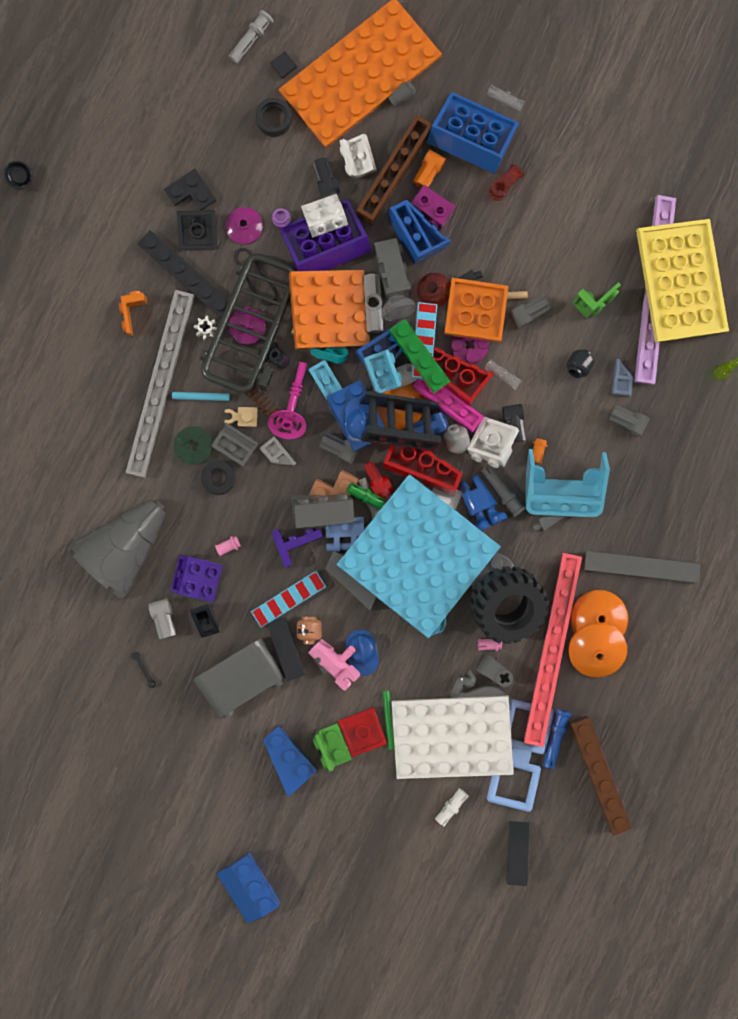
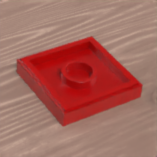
[338,707,387,758]

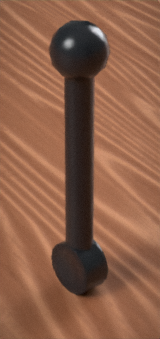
[132,652,156,688]

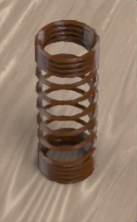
[244,385,281,420]

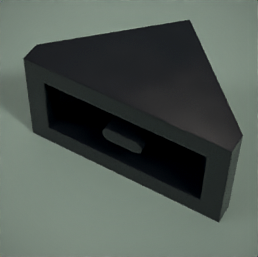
[190,604,220,638]

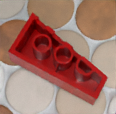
[383,428,463,496]

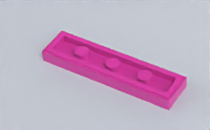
[412,379,484,433]

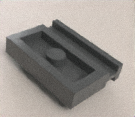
[212,423,259,467]

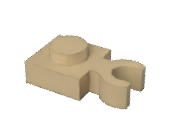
[224,407,258,427]

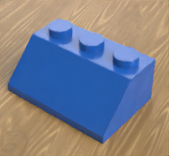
[216,852,280,923]

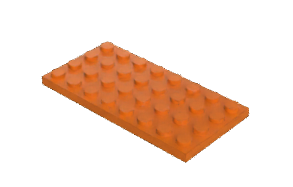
[278,0,442,149]

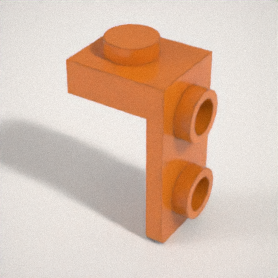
[119,291,147,337]

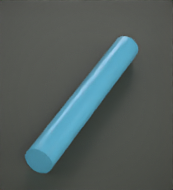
[172,392,230,401]

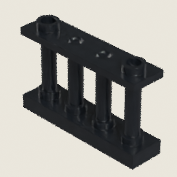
[360,391,441,452]

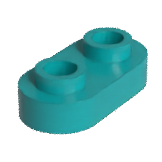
[310,347,348,364]

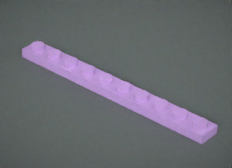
[634,195,676,385]

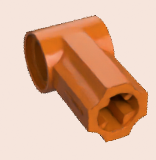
[413,149,446,189]

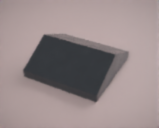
[177,210,217,250]

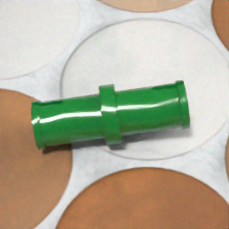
[346,482,385,510]

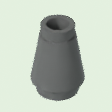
[388,80,417,107]

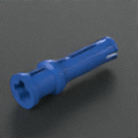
[542,709,572,769]

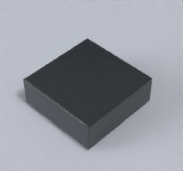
[270,51,297,79]

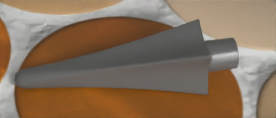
[532,515,566,532]

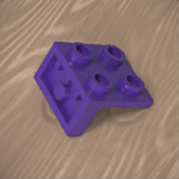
[170,554,222,602]

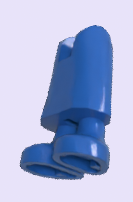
[460,474,508,531]

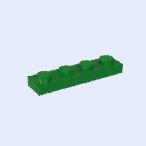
[389,319,450,394]

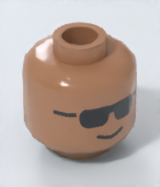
[297,617,322,644]

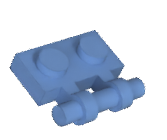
[326,517,364,553]

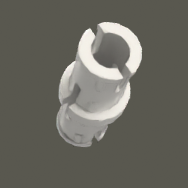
[435,788,469,827]

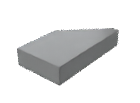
[260,436,297,466]

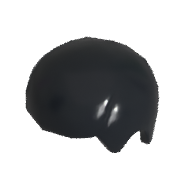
[3,160,33,190]

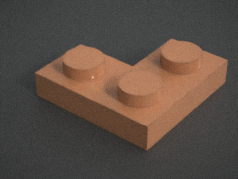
[309,470,359,495]

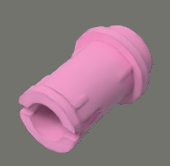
[215,536,241,556]
[478,638,502,652]

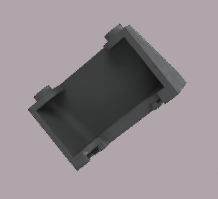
[193,638,286,719]

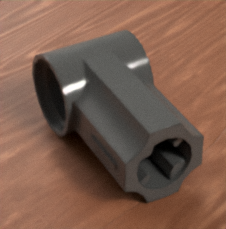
[509,295,550,329]
[608,405,650,437]
[319,432,359,464]

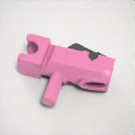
[308,639,360,691]

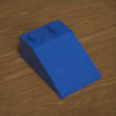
[326,380,385,452]

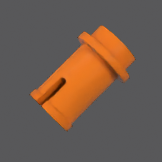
[533,438,548,464]

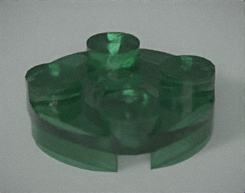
[174,426,213,465]

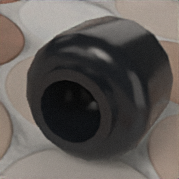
[566,349,595,378]

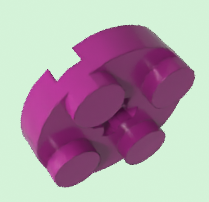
[451,336,489,364]

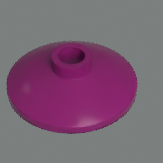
[225,207,263,245]

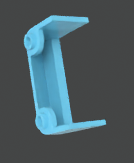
[526,449,610,517]

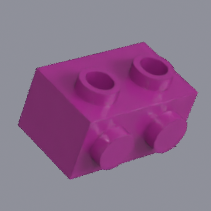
[411,185,455,229]

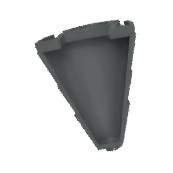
[67,499,166,599]

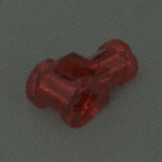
[489,164,524,201]

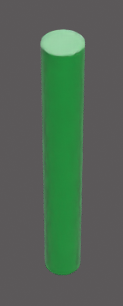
[382,691,395,750]

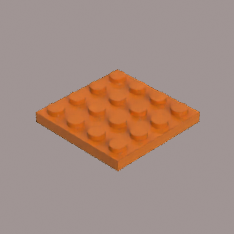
[289,270,370,349]

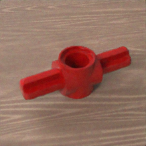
[364,461,394,505]

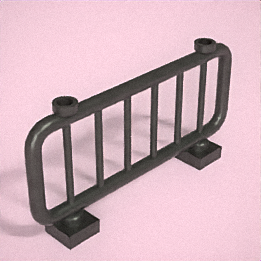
[200,253,297,393]

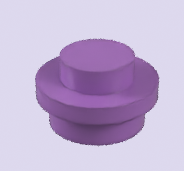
[272,209,291,228]

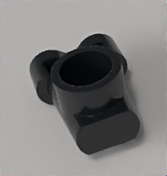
[258,341,290,369]

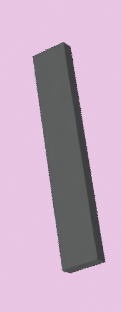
[583,551,701,583]

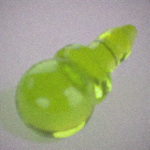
[714,357,738,380]

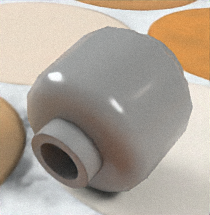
[443,424,471,454]

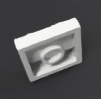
[301,194,348,237]
[467,417,519,468]

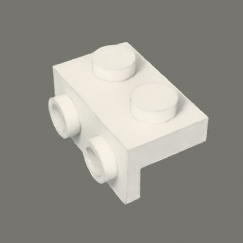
[340,134,377,179]

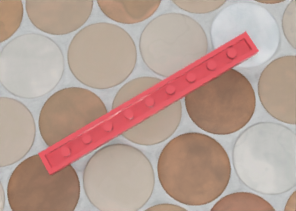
[523,553,582,747]

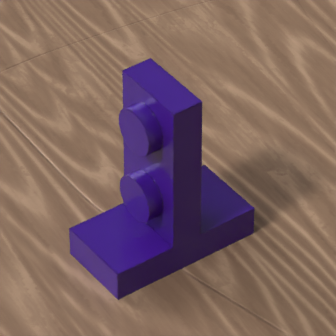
[271,528,323,568]

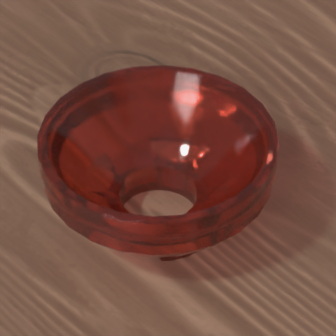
[417,273,451,307]

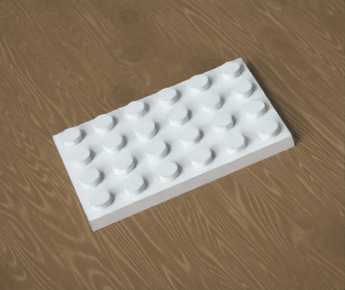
[392,695,514,779]

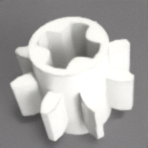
[194,316,217,341]

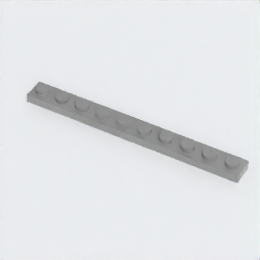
[126,290,194,478]

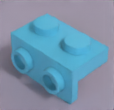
[363,349,402,393]

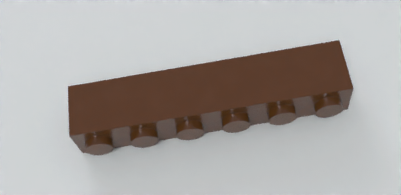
[357,115,433,226]
[568,716,632,836]

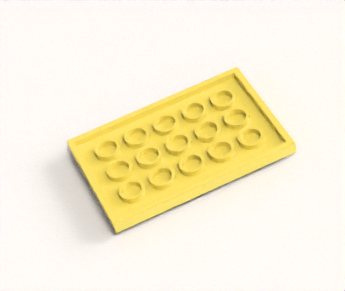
[636,219,729,343]

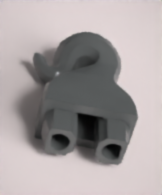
[449,670,511,703]

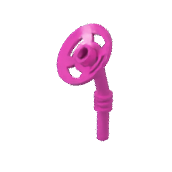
[268,362,307,439]

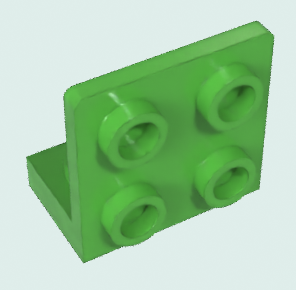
[571,282,621,318]
[313,723,352,772]

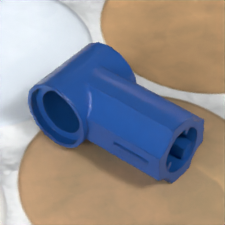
[413,412,449,435]

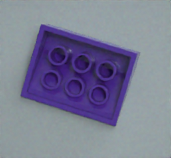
[279,199,372,271]

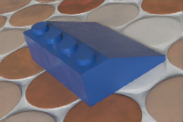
[426,92,519,174]

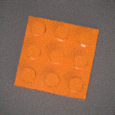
[444,278,509,343]

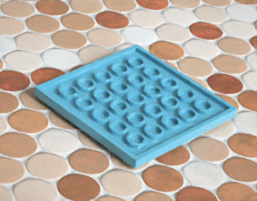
[337,474,501,638]

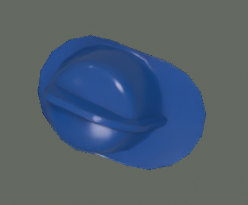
[345,396,369,443]
[346,630,379,676]

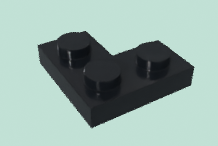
[164,169,216,210]

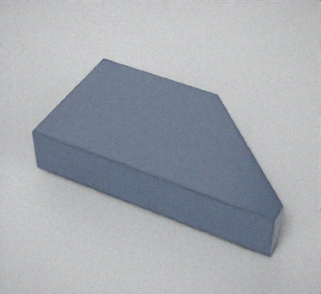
[611,359,633,397]

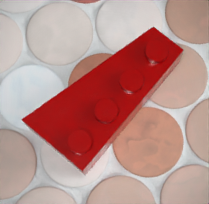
[408,347,494,406]

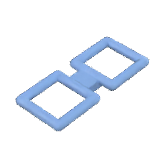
[487,699,554,812]

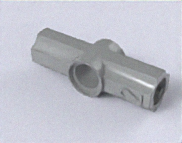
[363,274,384,334]

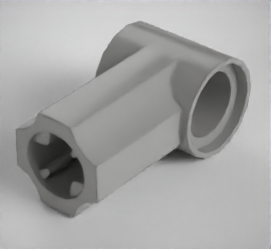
[149,598,176,639]

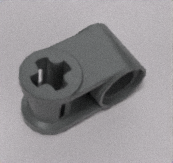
[476,654,513,687]

